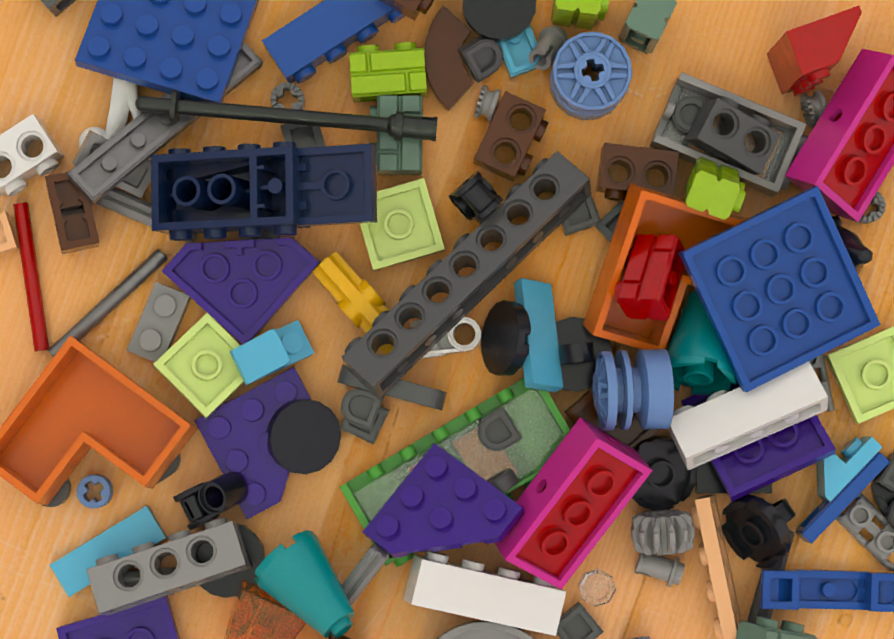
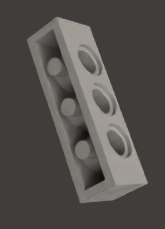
[86,518,251,616]

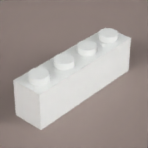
[669,361,828,470]
[403,551,566,636]

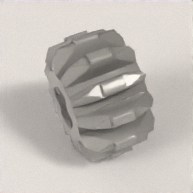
[631,509,695,556]

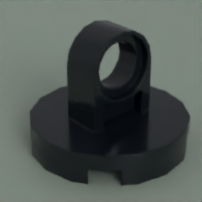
[556,317,612,392]
[722,494,796,568]

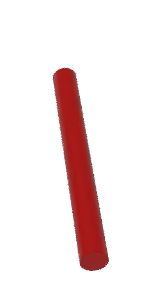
[13,202,49,352]

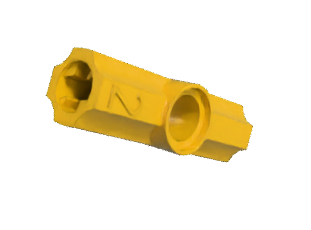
[312,251,405,355]

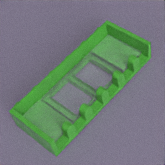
[340,378,570,567]

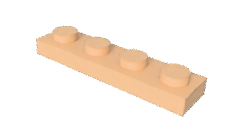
[691,494,741,639]

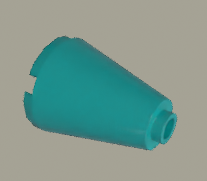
[667,290,737,395]
[253,530,355,638]

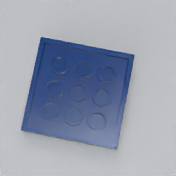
[75,0,259,103]
[679,186,881,392]

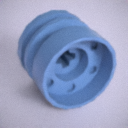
[549,32,632,120]
[592,349,674,431]

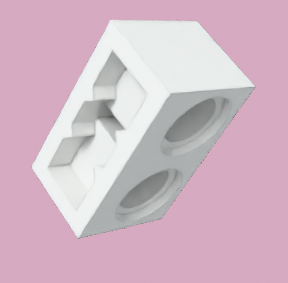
[0,114,65,197]

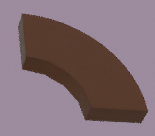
[424,6,474,111]

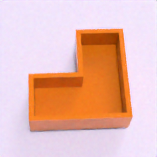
[583,183,748,349]
[0,336,198,506]

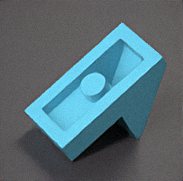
[230,320,314,386]
[816,436,882,502]

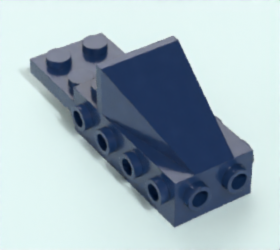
[151,141,377,241]

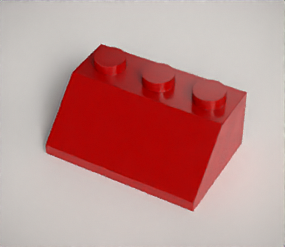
[767,6,862,97]

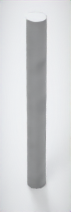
[48,249,168,357]

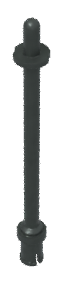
[135,89,438,141]

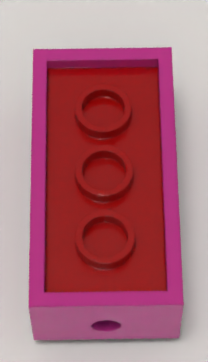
[785,49,894,222]
[494,417,653,590]

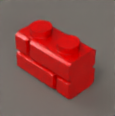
[615,234,685,321]

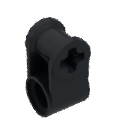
[448,171,503,222]
[173,472,248,531]

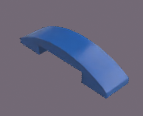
[760,569,894,612]

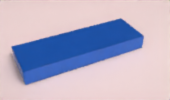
[795,452,890,544]

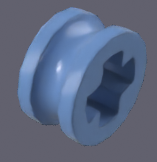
[77,474,113,509]

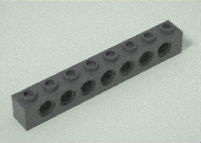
[342,151,591,399]

